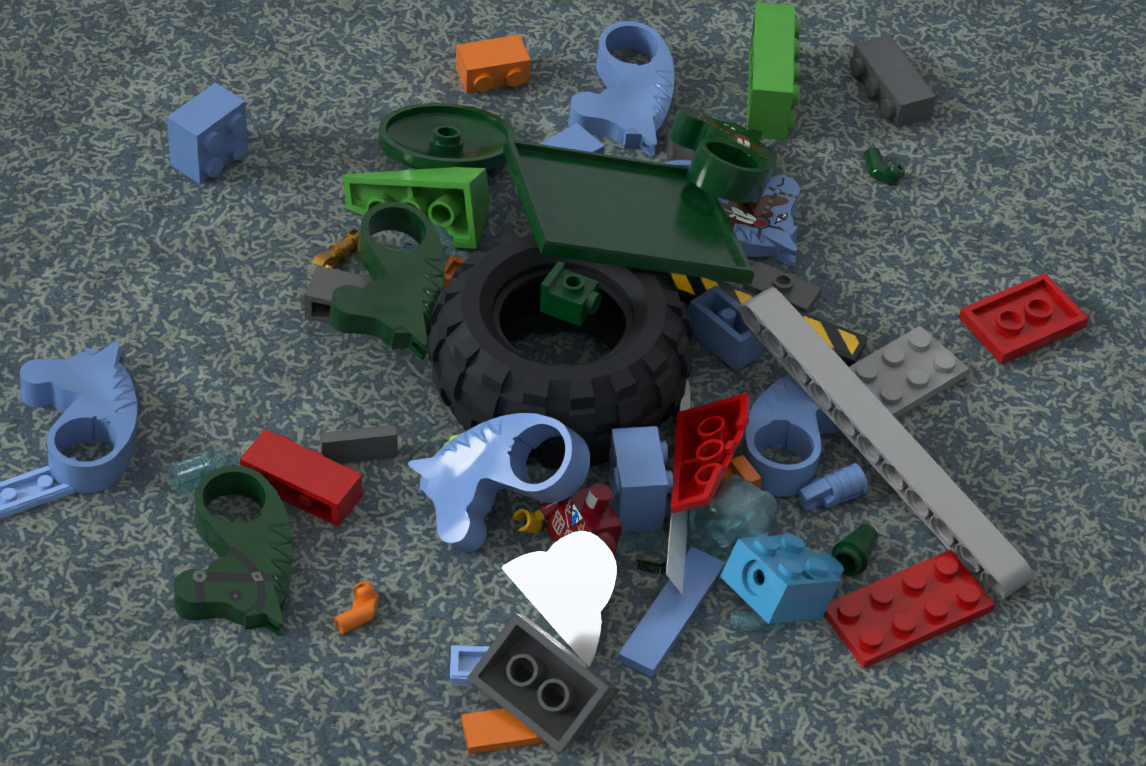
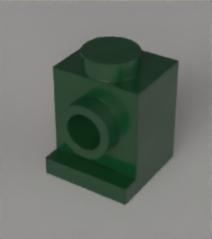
[540,261,602,327]

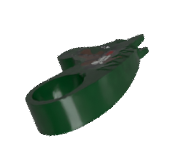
[669,107,776,203]

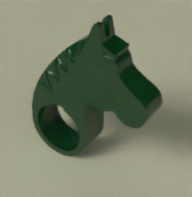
[329,202,445,360]

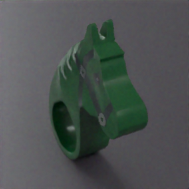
[174,465,292,636]

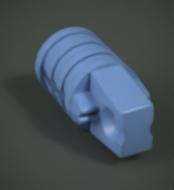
[798,463,868,512]

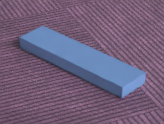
[618,547,726,678]

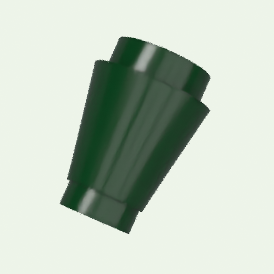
[832,524,878,576]

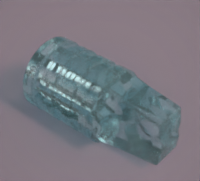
[167,448,240,496]

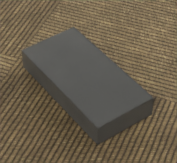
[320,425,397,463]

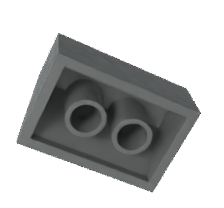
[467,613,620,753]

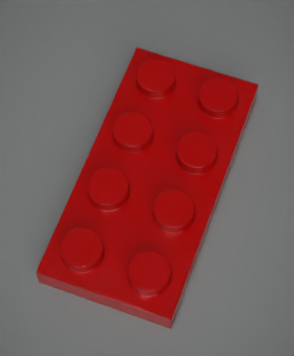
[823,550,995,669]

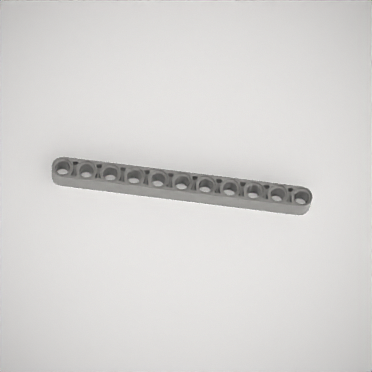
[739,287,1033,601]

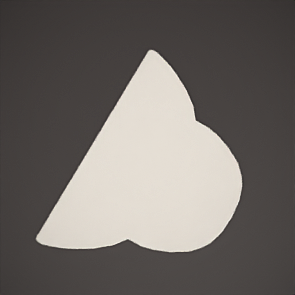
[502,531,617,666]

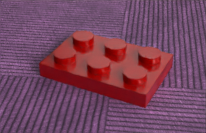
[959,273,1089,364]

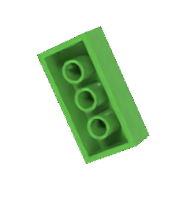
[747,2,801,140]

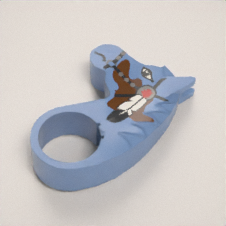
[665,160,800,266]

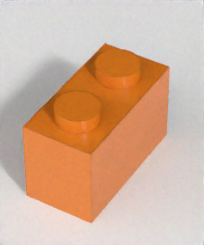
[456,34,531,93]

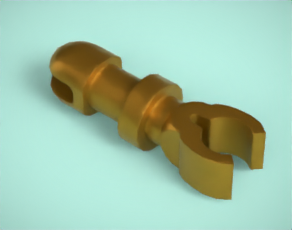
[312,229,360,272]

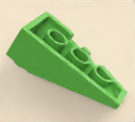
[342,167,490,249]

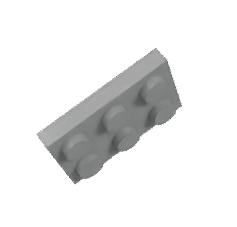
[849,326,969,418]

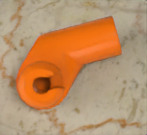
[334,581,379,635]

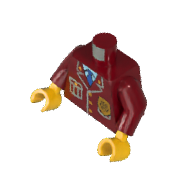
[513,483,622,560]

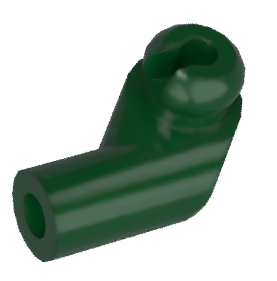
[864,147,905,186]

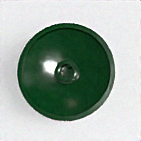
[378,103,516,171]

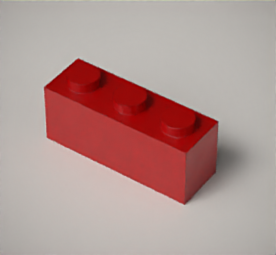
[240,429,362,527]

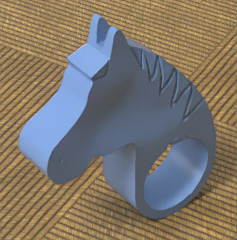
[568,21,675,157]
[20,341,138,493]
[741,374,882,497]
[408,413,590,552]

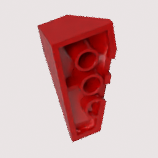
[671,393,750,514]

